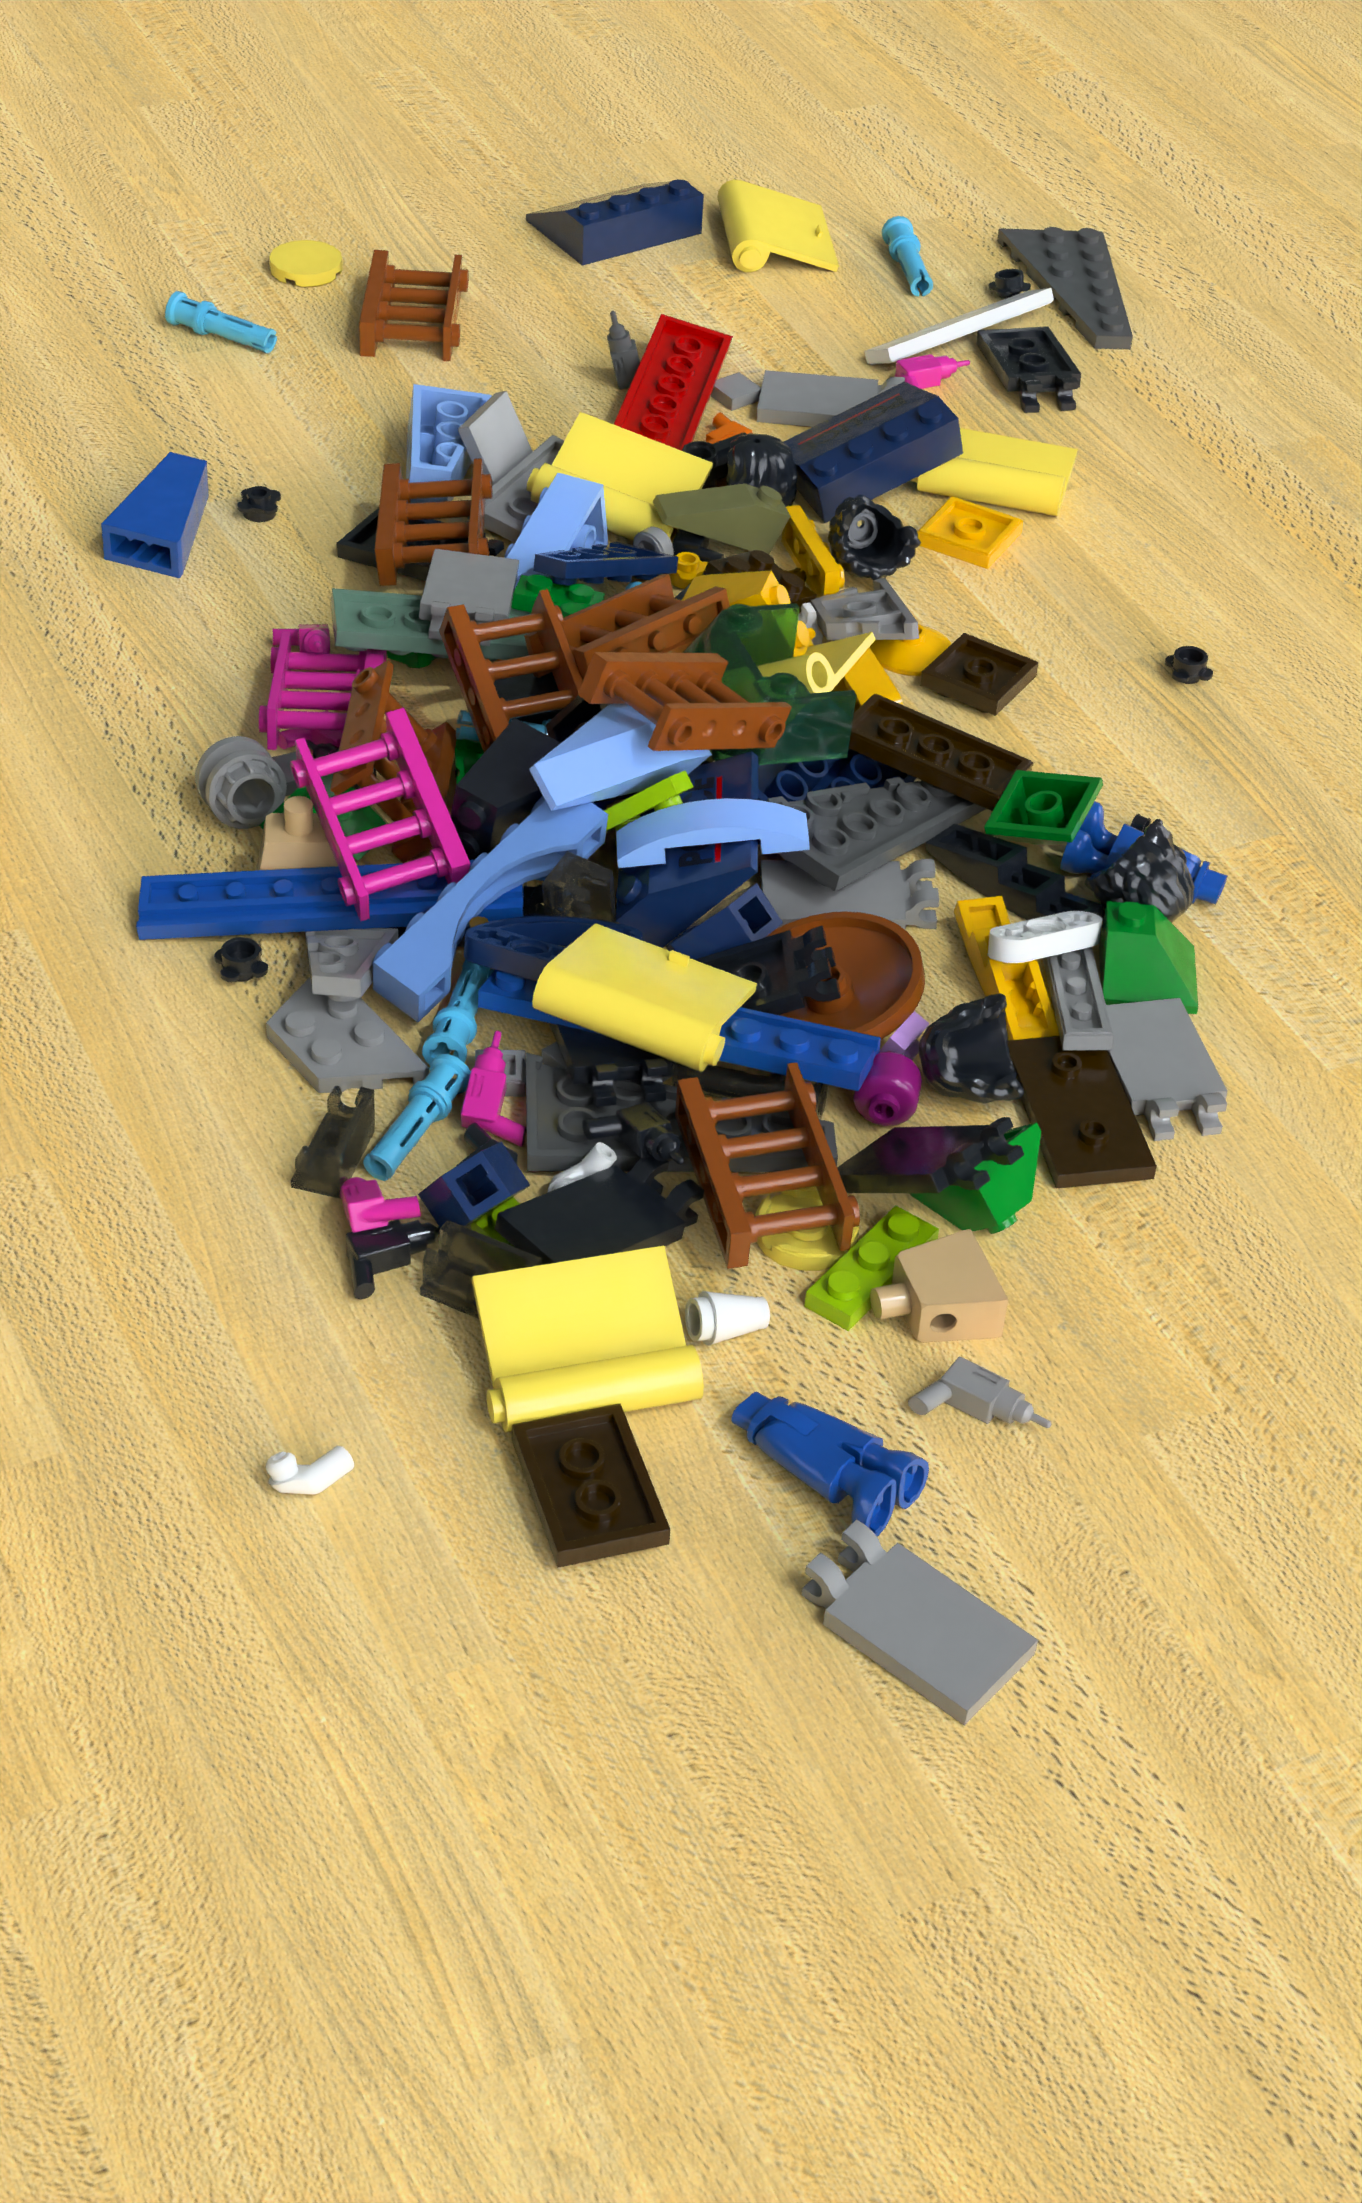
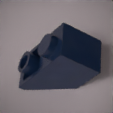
[665,883,783,960]
[418,1142,530,1239]

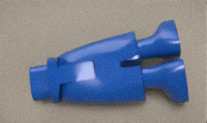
[1060,801,1227,905]
[731,1392,929,1537]

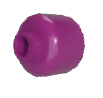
[853,1051,922,1126]

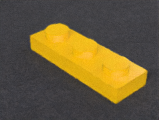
[781,505,845,598]

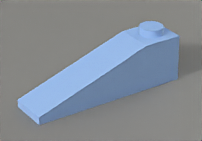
[529,704,712,811]

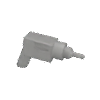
[908,1357,1052,1428]

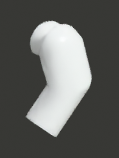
[548,1142,617,1192]
[266,1446,354,1494]

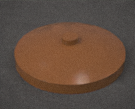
[766,911,925,1040]

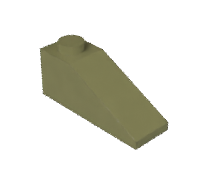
[653,483,791,554]

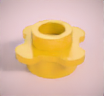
[670,552,708,589]

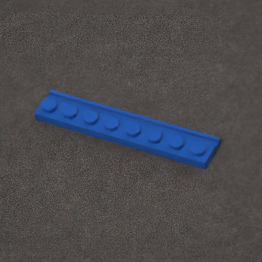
[136,860,524,940]
[478,970,881,1091]

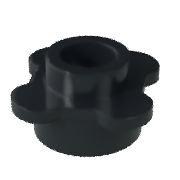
[989,269,1031,299]
[237,486,281,522]
[1165,646,1213,684]
[214,937,268,982]

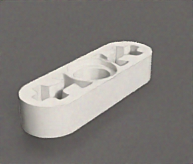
[988,911,1102,963]

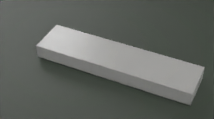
[1042,947,1113,1050]

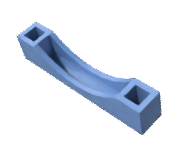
[372,796,608,1022]

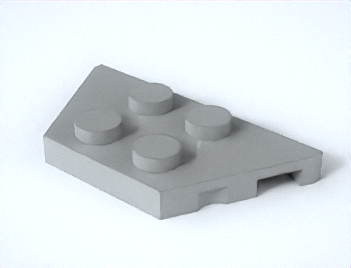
[811,578,919,641]
[266,977,429,1093]

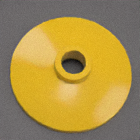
[870,624,951,676]

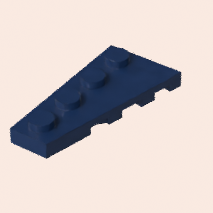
[533,542,678,585]

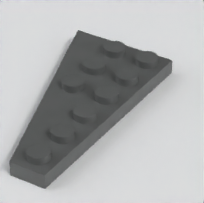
[997,227,1133,350]
[758,777,986,891]
[525,1053,838,1172]

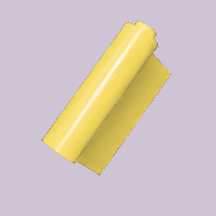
[717,179,839,272]
[527,412,713,544]
[911,428,1078,516]
[722,632,876,705]
[532,923,757,1072]
[471,1245,704,1433]

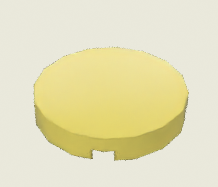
[269,240,343,287]
[755,1187,859,1271]

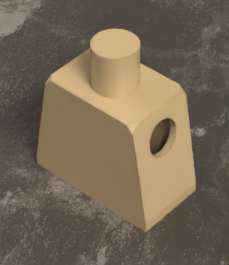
[257,796,338,870]
[870,1229,1008,1343]

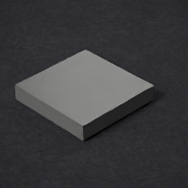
[458,391,533,486]

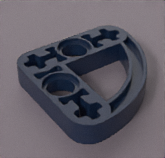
[464,916,643,981]

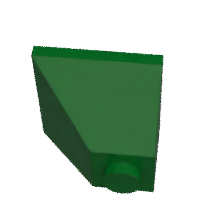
[984,770,1103,845]
[1099,901,1198,1014]
[910,1122,1041,1234]

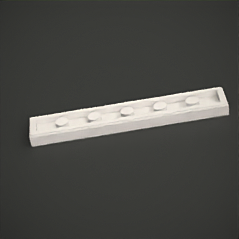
[864,288,1054,365]

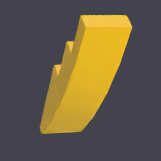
[954,896,1059,1040]

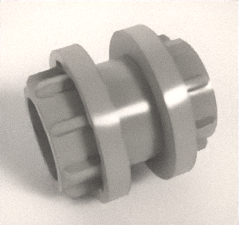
[195,736,287,829]

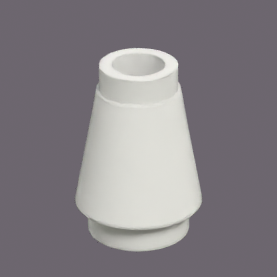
[685,1291,770,1346]

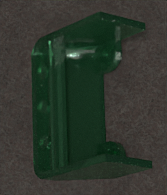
[682,603,856,765]

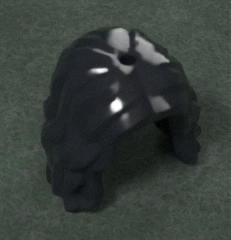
[726,433,798,507]
[828,494,921,580]
[1085,819,1195,923]
[919,993,1024,1103]

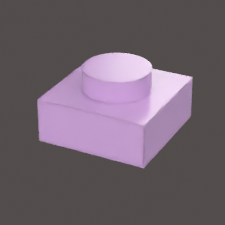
[880,1011,929,1060]

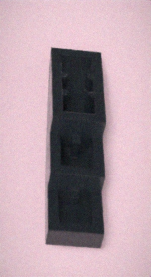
[926,823,1104,922]

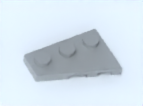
[305,928,398,1002]

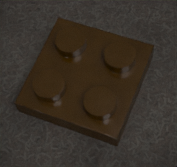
[920,633,1039,716]

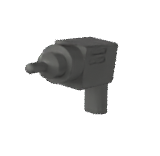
[607,311,640,389]

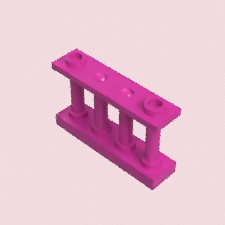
[259,631,387,750]
[290,708,470,921]

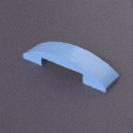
[616,798,810,868]

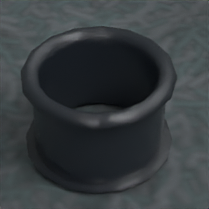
[1131,813,1151,832]

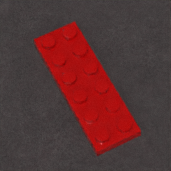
[614,314,733,451]

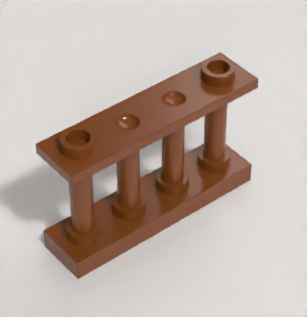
[359,250,469,361]
[375,458,493,586]
[524,574,735,680]
[439,589,583,753]
[577,652,792,751]
[330,660,457,863]
[675,1062,860,1269]

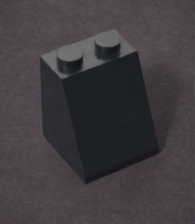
[450,718,561,860]

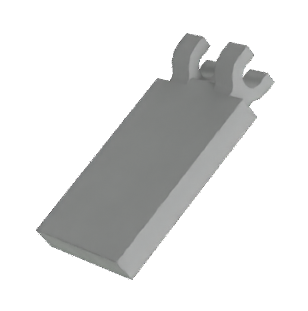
[757,370,905,427]
[419,549,519,646]
[760,859,939,930]
[1106,998,1227,1141]
[801,1520,1038,1726]

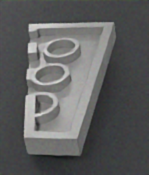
[467,435,564,543]

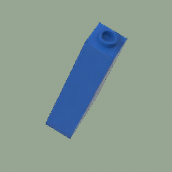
[101,452,209,578]

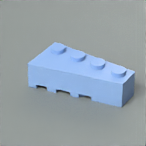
[406,384,492,503]
[504,473,609,588]

